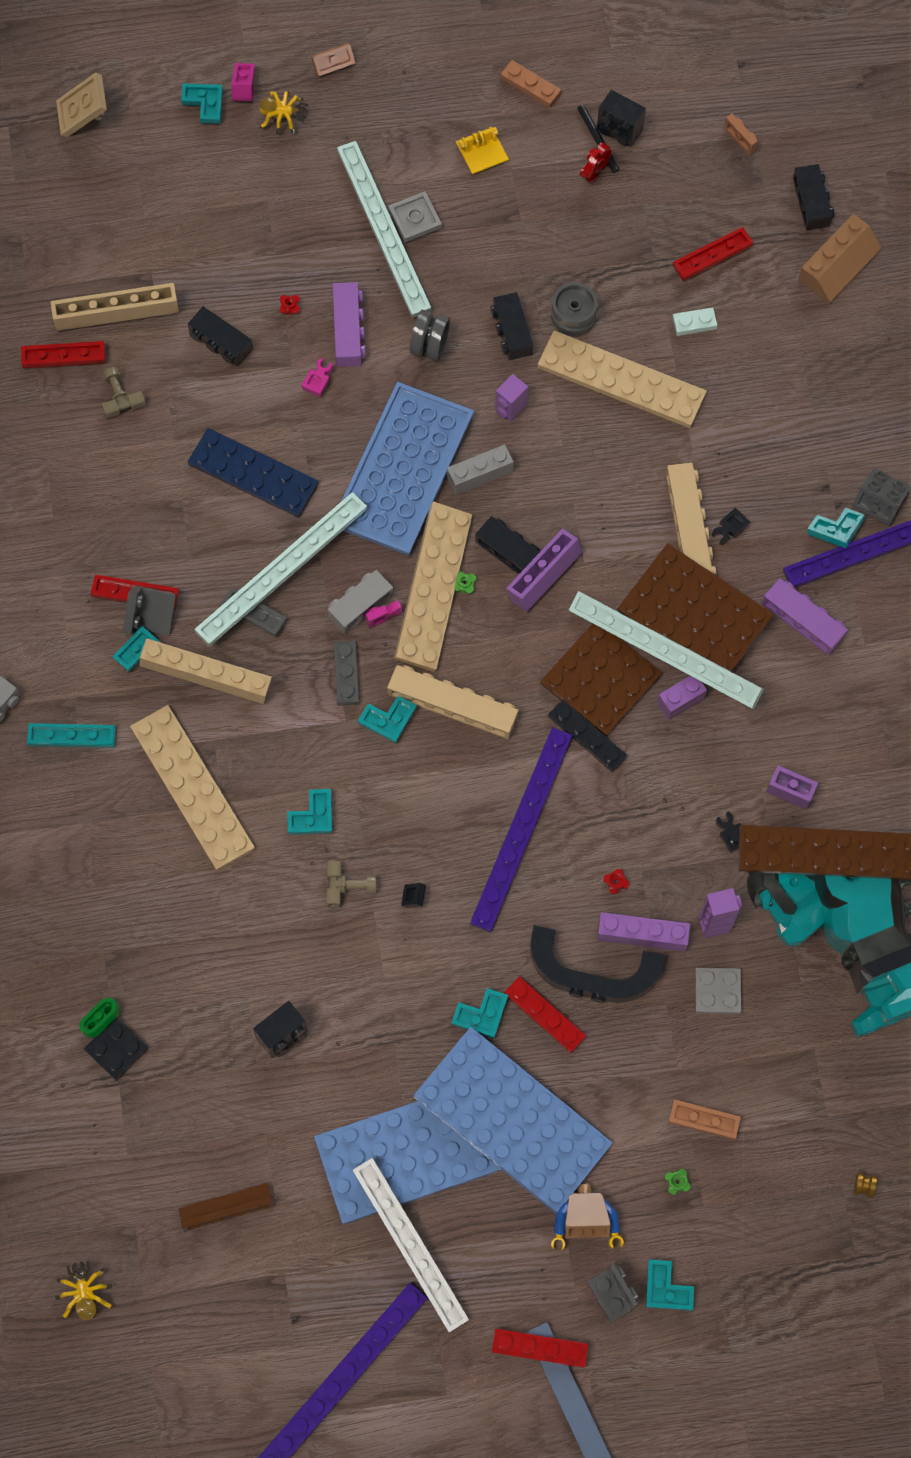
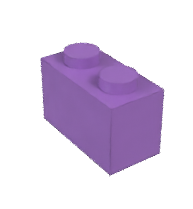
[495,374,528,422]
[657,675,707,720]
[766,765,818,810]

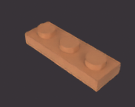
[500,60,561,108]
[668,1099,741,1140]

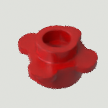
[279,295,300,315]
[603,869,629,894]

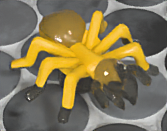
[259,91,308,134]
[55,1261,113,1320]

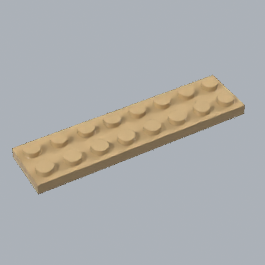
[537,331,707,429]
[394,501,472,672]
[130,705,255,872]

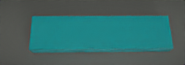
[27,723,116,748]

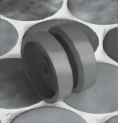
[551,282,597,336]
[410,309,450,361]

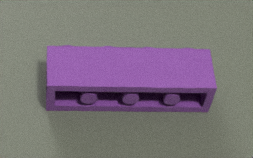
[333,282,365,367]
[506,528,582,612]
[762,578,848,656]
[698,888,742,938]
[597,912,690,952]

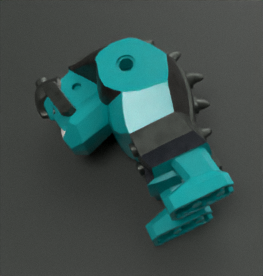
[746,872,911,1038]

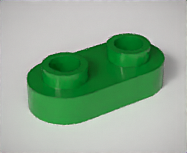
[79,998,120,1038]

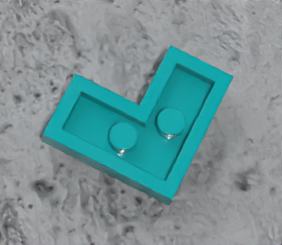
[181,83,223,124]
[807,508,865,548]
[112,626,161,673]
[358,696,417,744]
[287,789,332,835]
[451,988,508,1039]
[646,1259,694,1311]

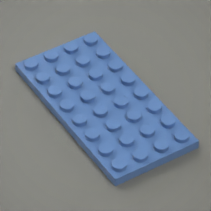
[342,382,474,556]
[413,1027,612,1214]
[314,1101,502,1225]

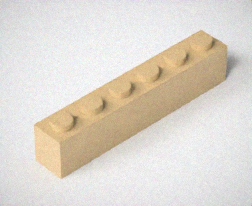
[51,283,179,331]
[666,463,716,575]
[140,638,271,704]
[387,665,518,740]

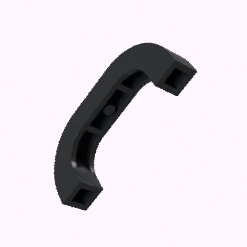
[530,925,665,1003]

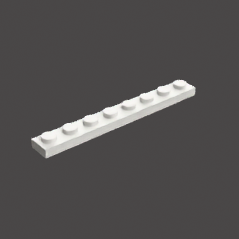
[352,1158,469,1332]

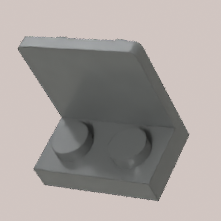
[852,469,911,526]
[123,586,176,635]
[587,1263,639,1323]

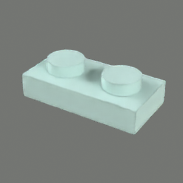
[672,308,717,336]

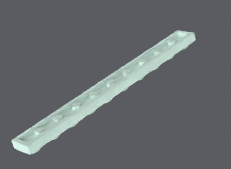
[337,141,431,318]
[195,492,367,647]
[569,591,764,709]

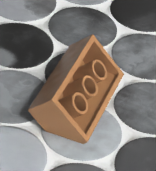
[798,214,882,303]

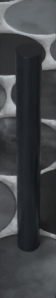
[577,105,619,173]

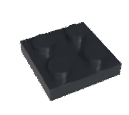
[84,1018,149,1081]

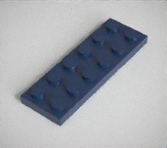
[187,428,319,518]

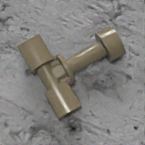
[101,367,146,419]
[326,861,376,908]

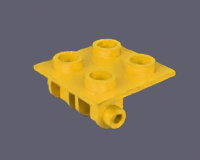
[456,127,509,175]

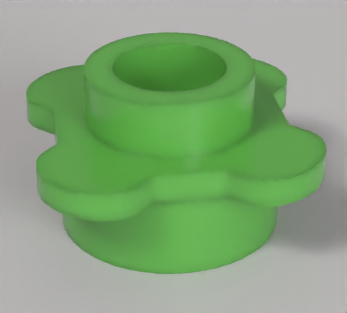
[454,571,476,594]
[665,1169,690,1195]

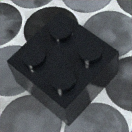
[597,90,646,147]
[253,1001,308,1058]

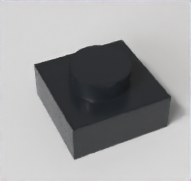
[401,883,426,908]

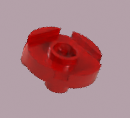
[579,142,612,183]

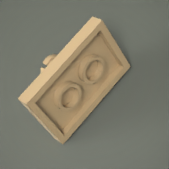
[56,73,107,137]

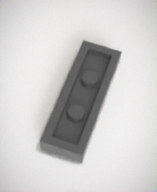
[221,587,287,638]
[334,641,359,706]

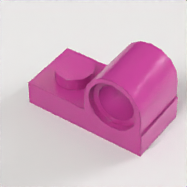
[231,63,255,102]

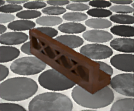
[178,1183,274,1232]

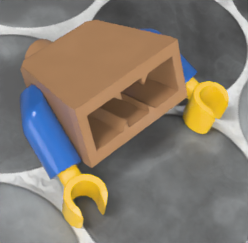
[551,1184,624,1250]

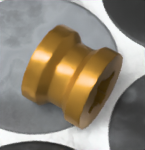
[854,1172,877,1198]

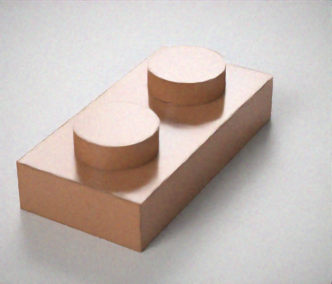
[311,43,355,76]
[724,114,758,156]

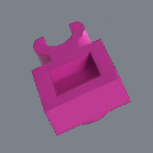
[301,358,333,397]
[365,601,402,629]

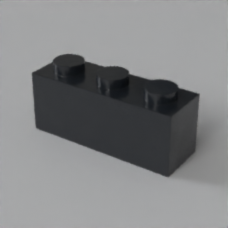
[793,164,834,231]
[490,292,533,361]
[188,306,253,366]
[475,516,540,575]

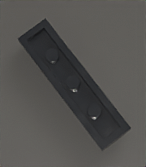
[548,699,627,773]

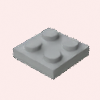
[388,192,442,242]
[695,968,741,1014]

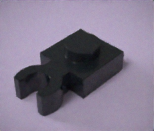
[712,508,750,545]
[716,811,741,854]

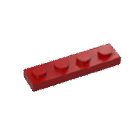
[672,227,753,281]
[21,341,106,368]
[90,574,180,611]
[504,977,586,1054]
[492,1328,588,1368]

